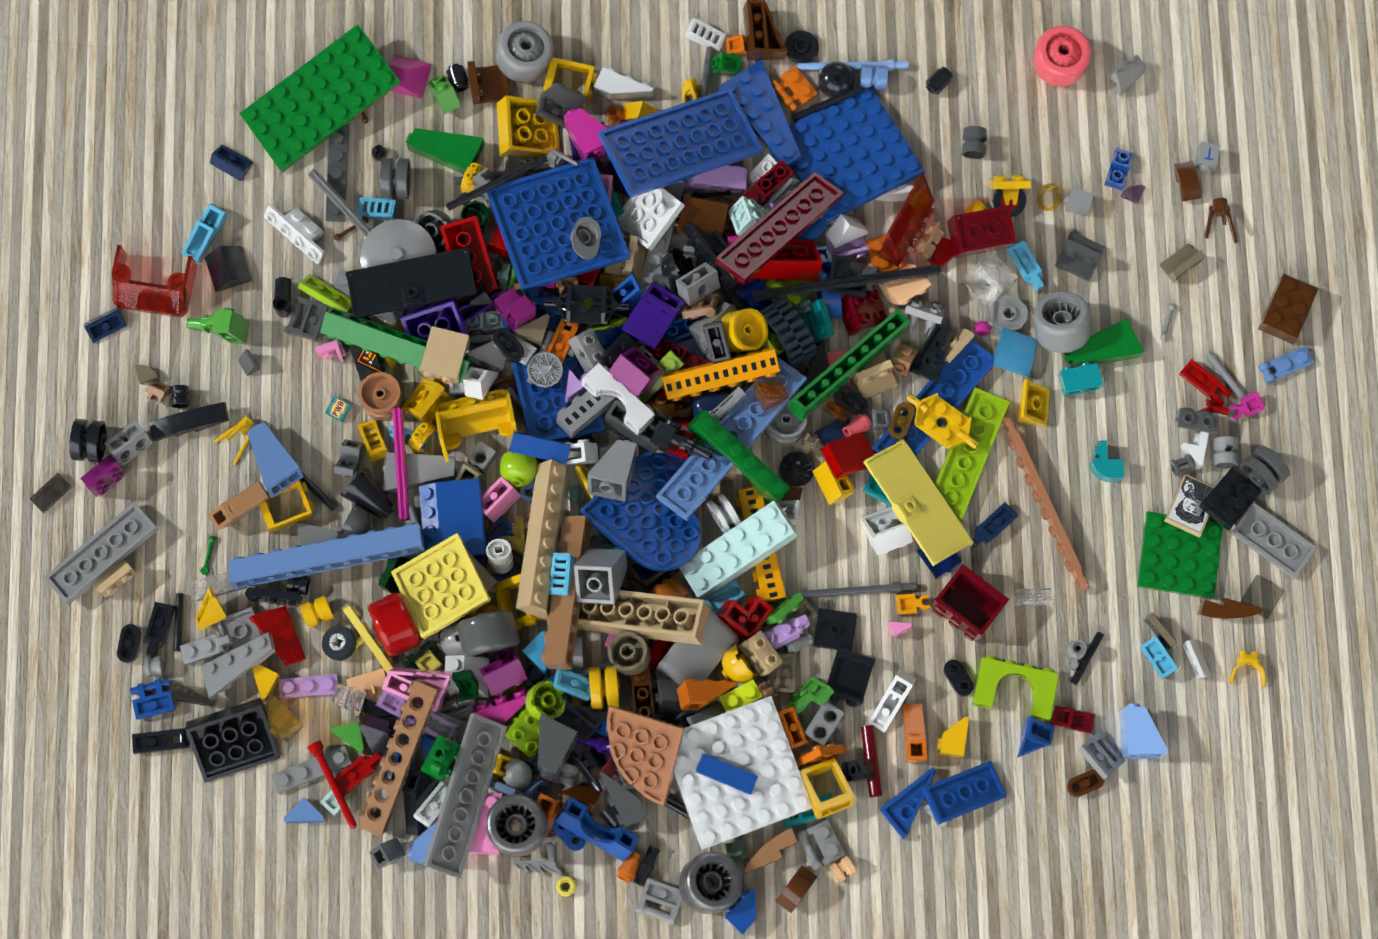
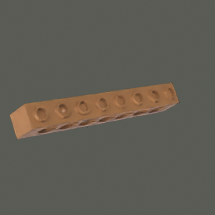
[358,679,441,837]

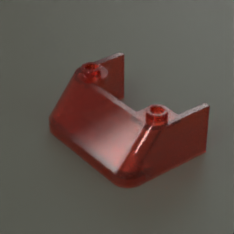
[112,245,197,317]

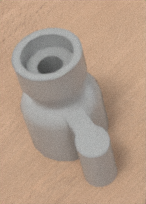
[1065,640,1087,671]

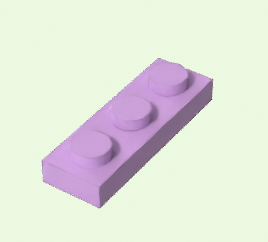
[278,674,339,699]

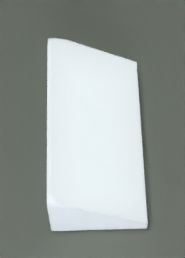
[1183,639,1211,680]

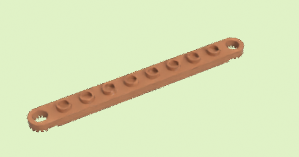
[1002,416,1090,592]

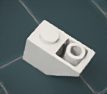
[463,367,498,400]

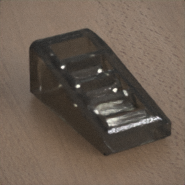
[171,683,214,707]

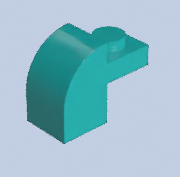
[1090,441,1124,482]

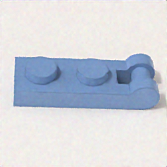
[1258,346,1314,384]

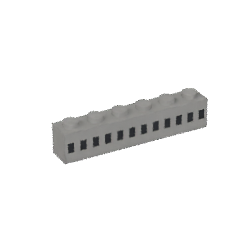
[556,346,658,439]

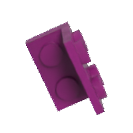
[80,454,126,497]

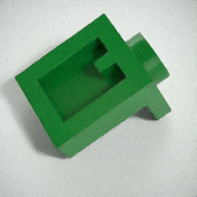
[711,52,741,75]

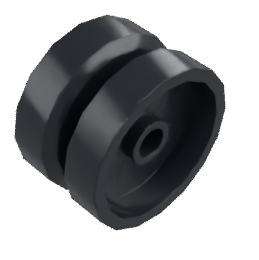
[69,419,107,463]

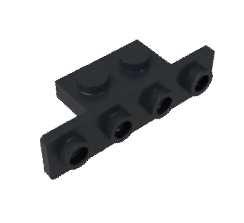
[686,222,736,289]

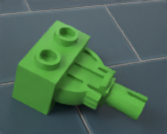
[186,308,250,344]

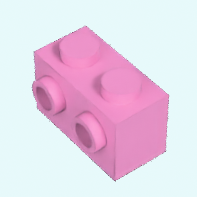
[482,477,521,523]

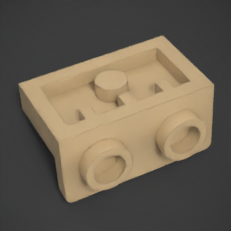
[738,631,783,677]

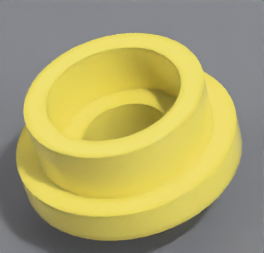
[556,876,576,897]

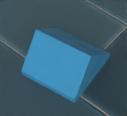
[523,631,548,676]

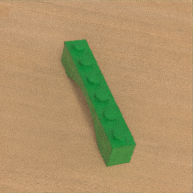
[686,410,791,503]

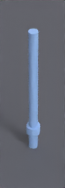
[797,59,909,71]

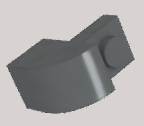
[334,439,364,478]

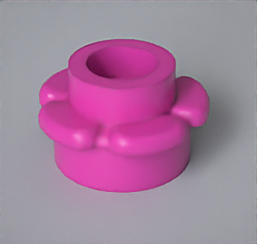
[973,321,992,336]

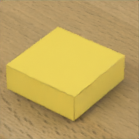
[415,650,443,670]

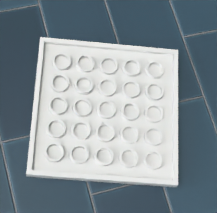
[674,696,813,850]

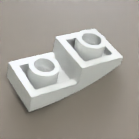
[876,183,917,202]

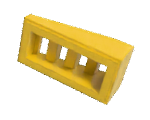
[357,419,388,462]

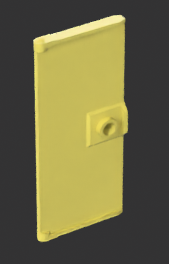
[863,439,974,566]

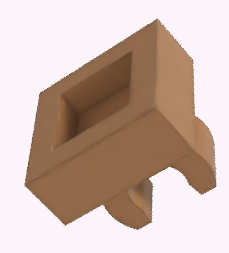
[145,380,170,405]

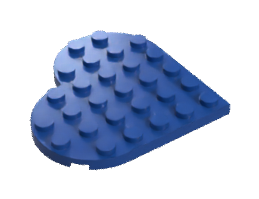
[579,451,701,571]

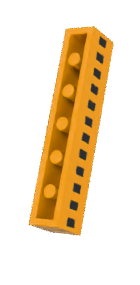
[661,347,780,401]
[734,487,786,604]

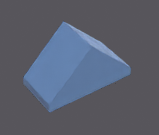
[284,797,326,823]

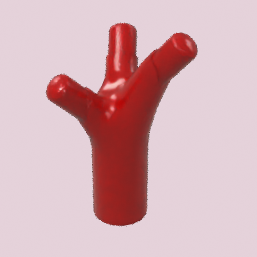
[1199,399,1229,415]

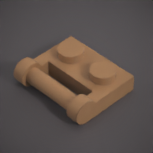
[681,291,723,320]

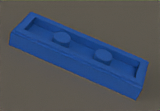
[509,432,571,464]
[695,753,758,795]

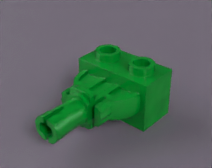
[421,734,460,782]

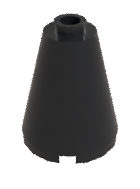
[340,467,394,519]

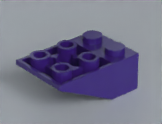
[622,281,685,349]

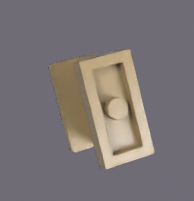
[420,326,471,385]

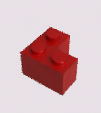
[716,597,774,639]

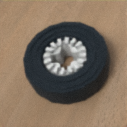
[322,625,357,661]

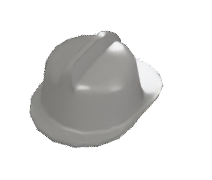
[570,217,601,259]

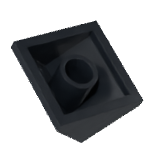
[205,246,252,293]

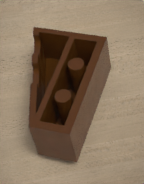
[743,0,788,60]

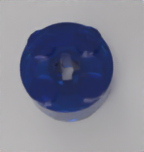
[736,279,774,311]

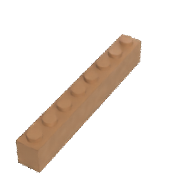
[542,516,591,670]

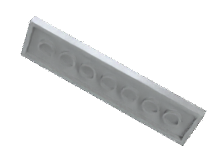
[423,713,507,879]

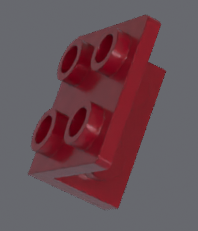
[841,289,887,337]

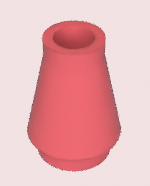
[843,414,871,437]

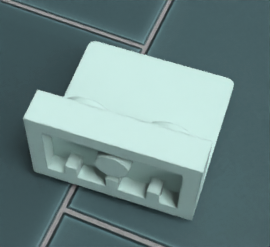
[728,196,770,236]

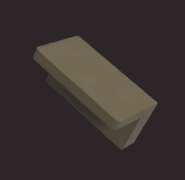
[1160,244,1206,282]

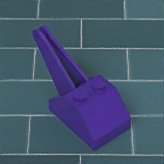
[400,289,502,341]

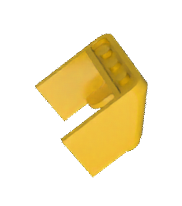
[434,389,518,463]

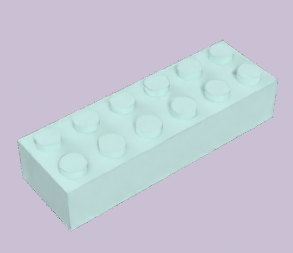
[679,501,799,600]

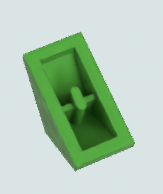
[330,722,366,755]

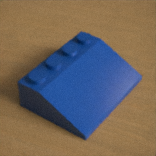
[419,478,486,557]

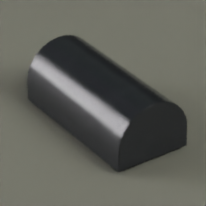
[703,321,732,363]

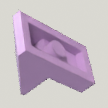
[565,370,588,404]

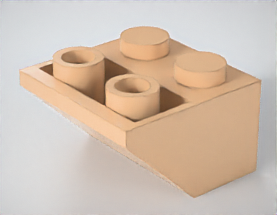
[878,264,931,306]

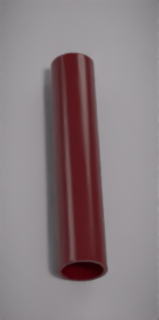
[861,725,883,797]

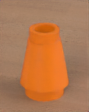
[616,852,641,883]

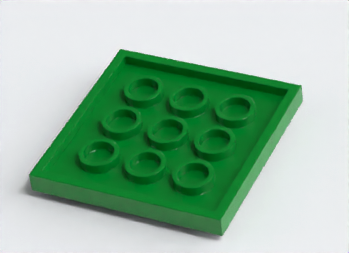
[1137,511,1223,600]

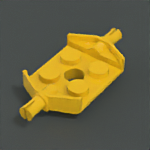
[906,393,979,449]

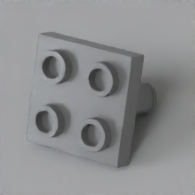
[904,295,946,335]

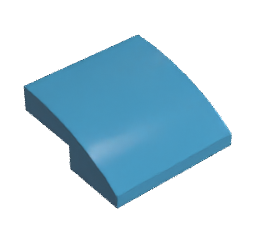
[993,328,1037,377]

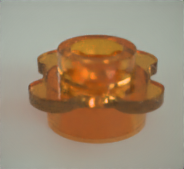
[605,104,625,124]

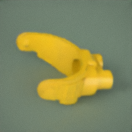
[461,163,485,193]
[409,422,438,454]
[1229,651,1266,686]

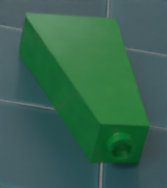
[406,128,485,175]
[1063,319,1145,368]

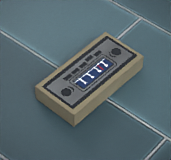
[1144,613,1177,650]

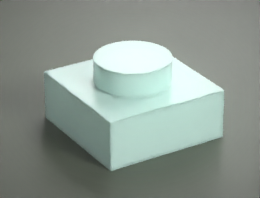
[320,790,348,816]

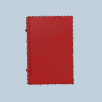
[820,432,875,479]

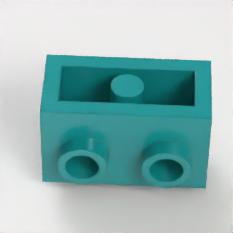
[1058,362,1103,397]

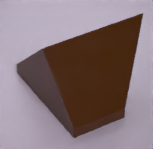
[558,783,601,817]

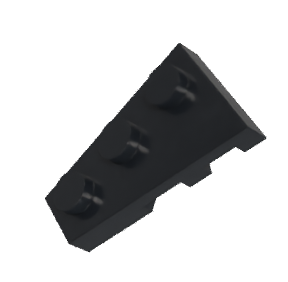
[909,324,954,384]

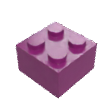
[608,347,664,396]

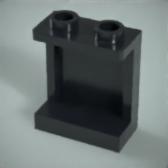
[827,648,876,708]

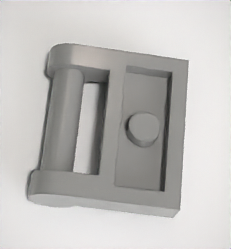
[1078,731,1126,779]
[796,820,845,871]
[635,878,682,926]

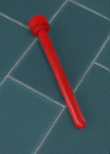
[307,740,357,829]

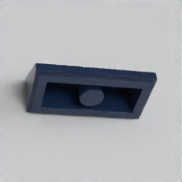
[210,145,253,181]
[83,307,127,343]

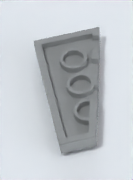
[201,632,276,701]

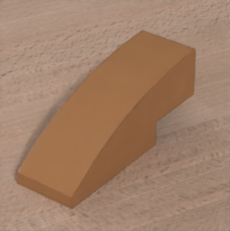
[744,828,797,874]

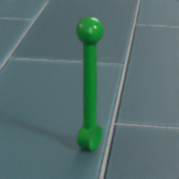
[200,536,216,575]

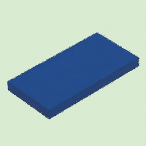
[922,761,1007,825]

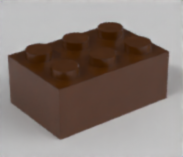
[1258,273,1319,344]

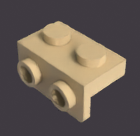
[94,559,136,598]

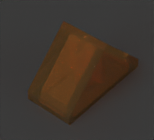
[754,382,789,411]

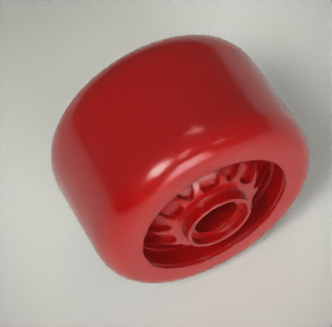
[367,592,421,657]

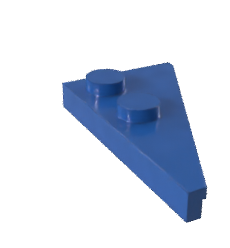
[879,767,936,840]

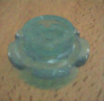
[567,484,584,503]

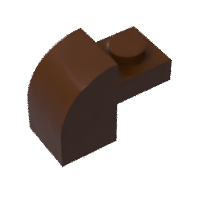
[775,865,818,913]

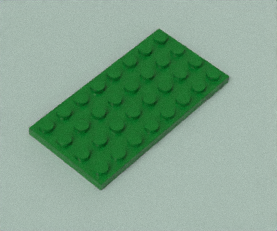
[239,24,401,173]

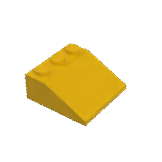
[497,96,559,158]

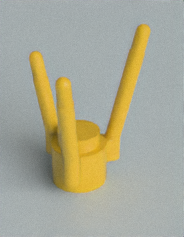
[681,79,701,104]
[214,416,255,465]

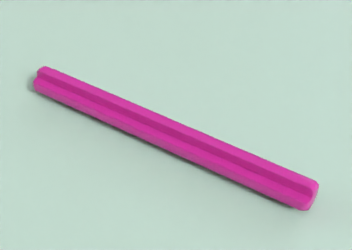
[392,408,410,521]

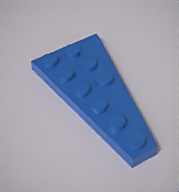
[717,59,801,167]

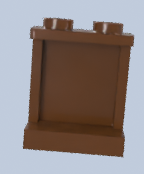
[674,196,729,239]

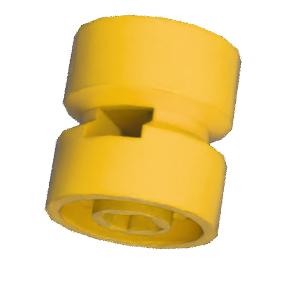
[299,595,334,629]

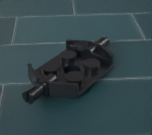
[544,284,629,326]

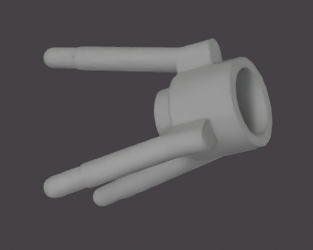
[547,148,578,169]

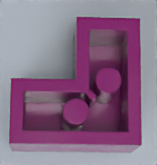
[494,287,537,332]
[479,647,528,696]

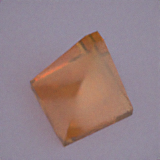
[823,401,847,421]

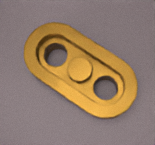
[888,402,915,440]

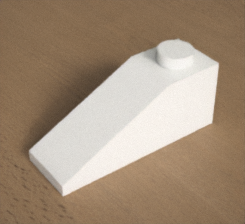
[868,669,916,733]

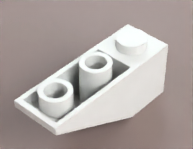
[594,68,654,100]

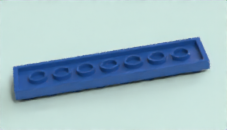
[872,339,994,456]

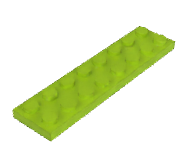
[935,387,1010,523]

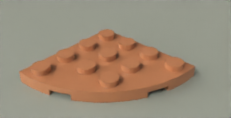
[607,706,685,806]

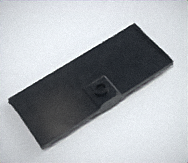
[345,247,477,319]

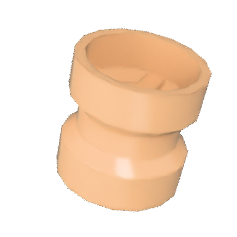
[830,856,857,883]

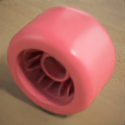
[1033,26,1091,87]

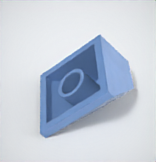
[408,822,436,864]

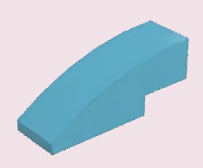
[181,204,229,263]

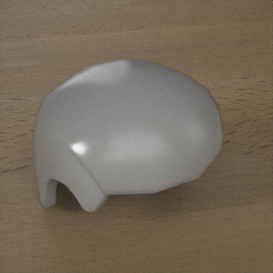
[503,759,532,791]

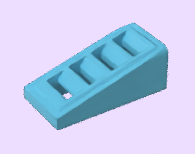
[357,197,397,221]
[549,553,576,596]

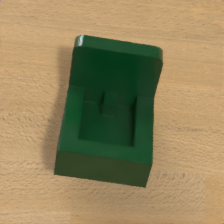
[452,670,479,701]

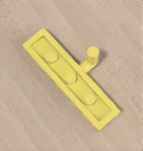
[342,604,394,674]

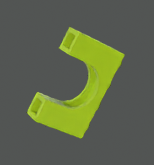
[971,655,1059,722]

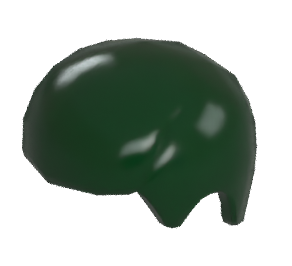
[460,201,490,228]

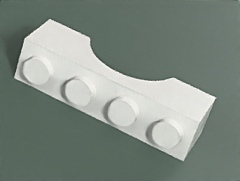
[582,363,655,436]

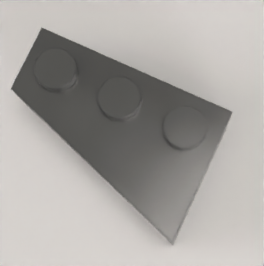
[604,400,674,453]

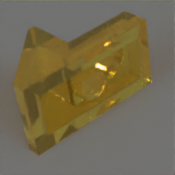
[501,516,525,558]

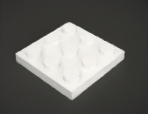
[616,187,685,251]

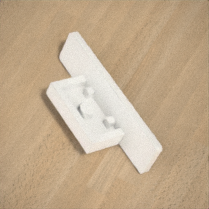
[264,204,325,264]

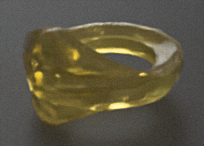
[1037,183,1062,211]

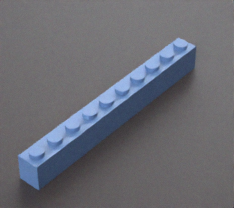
[228,523,425,589]

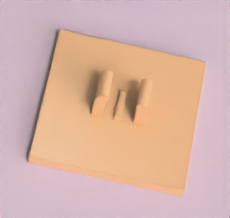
[346,668,386,717]

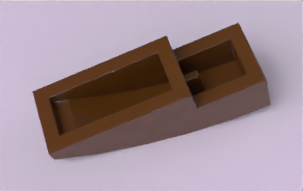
[1197,598,1263,619]

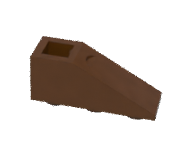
[629,667,655,719]

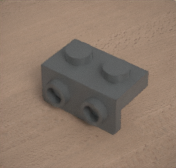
[1175,407,1218,434]

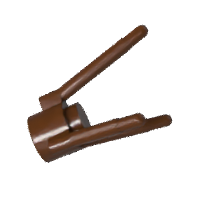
[1205,198,1237,243]

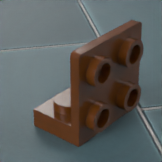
[467,61,510,105]

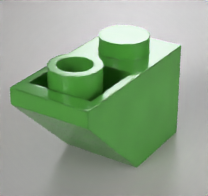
[427,75,461,114]

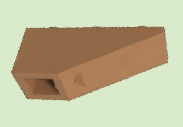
[208,481,270,530]

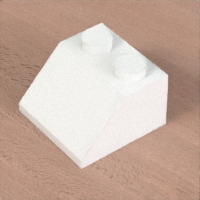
[860,507,913,556]

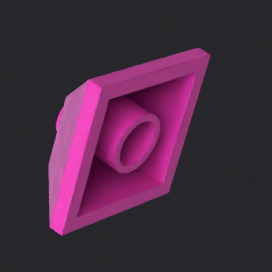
[389,55,432,99]

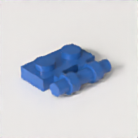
[130,678,176,720]

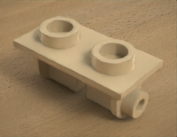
[912,221,944,260]

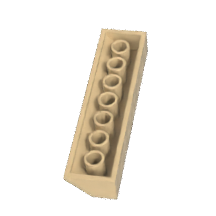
[516,459,570,621]

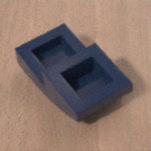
[814,416,850,447]

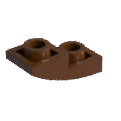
[1174,161,1201,201]
[648,398,691,416]

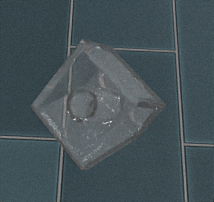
[962,251,1018,308]

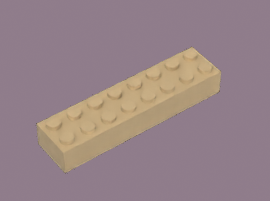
[577,590,710,645]

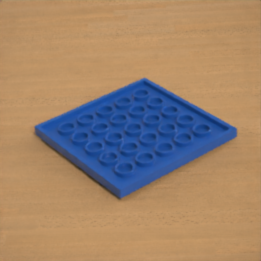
[789,87,925,224]
[486,157,631,292]

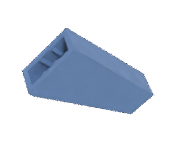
[247,422,304,498]

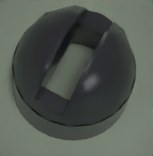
[371,145,387,161]

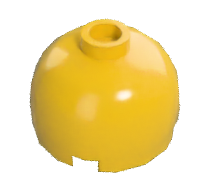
[721,644,758,683]

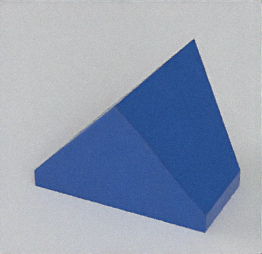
[1017,716,1055,758]

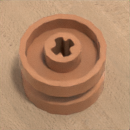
[358,372,403,420]

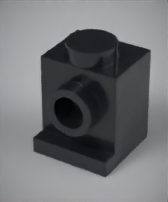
[841,759,874,782]

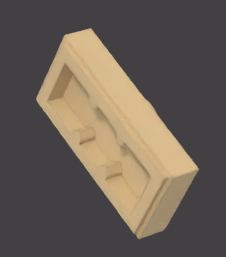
[945,328,974,363]

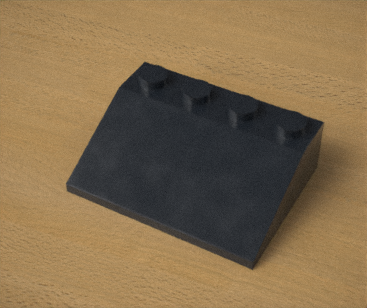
[185,698,280,782]

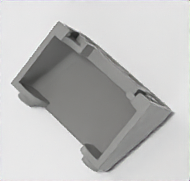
[655,609,740,685]

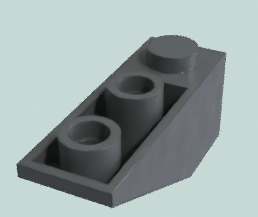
[598,772,647,828]

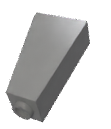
[383,452,460,494]

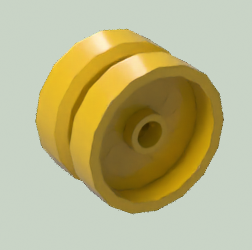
[721,308,768,353]
[589,665,620,710]

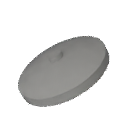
[360,219,437,268]

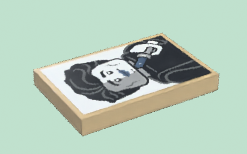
[1164,474,1214,538]

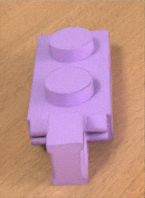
[763,615,810,650]

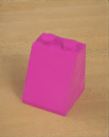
[564,108,608,162]

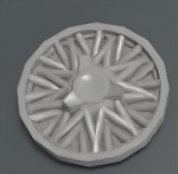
[527,352,563,388]

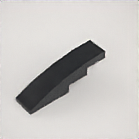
[149,402,230,441]

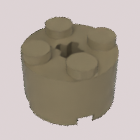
[608,632,651,676]

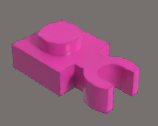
[1228,391,1265,420]

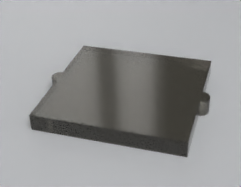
[1240,575,1284,620]

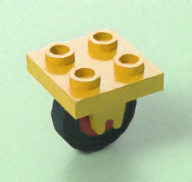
[988,175,1031,217]

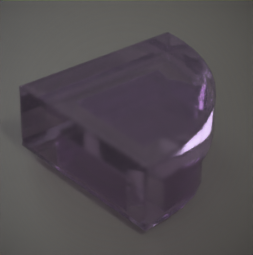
[1120,185,1146,204]

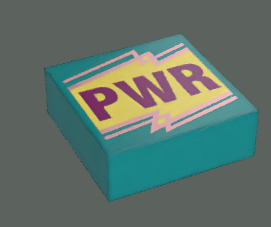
[325,396,351,422]

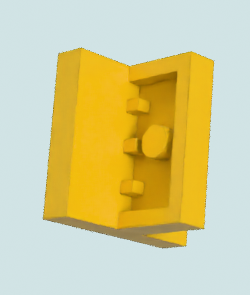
[401,378,451,424]

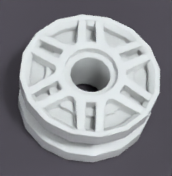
[706,494,741,534]

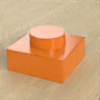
[726,34,747,55]

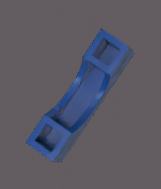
[555,797,639,862]

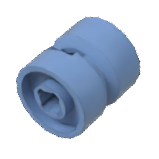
[860,64,888,90]

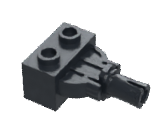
[650,419,714,460]

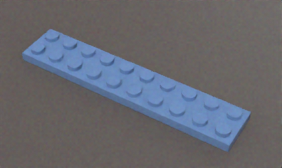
[656,357,807,521]

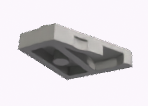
[296,522,338,546]

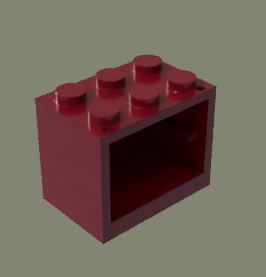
[947,205,1017,258]
[931,564,1009,642]

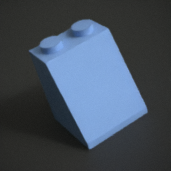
[1119,703,1168,759]

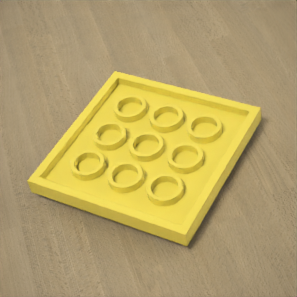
[391,533,491,639]

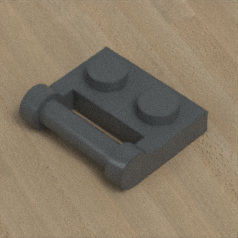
[284,296,329,342]

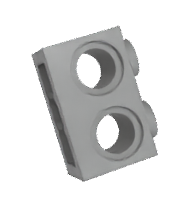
[104,420,153,467]
[804,702,845,747]

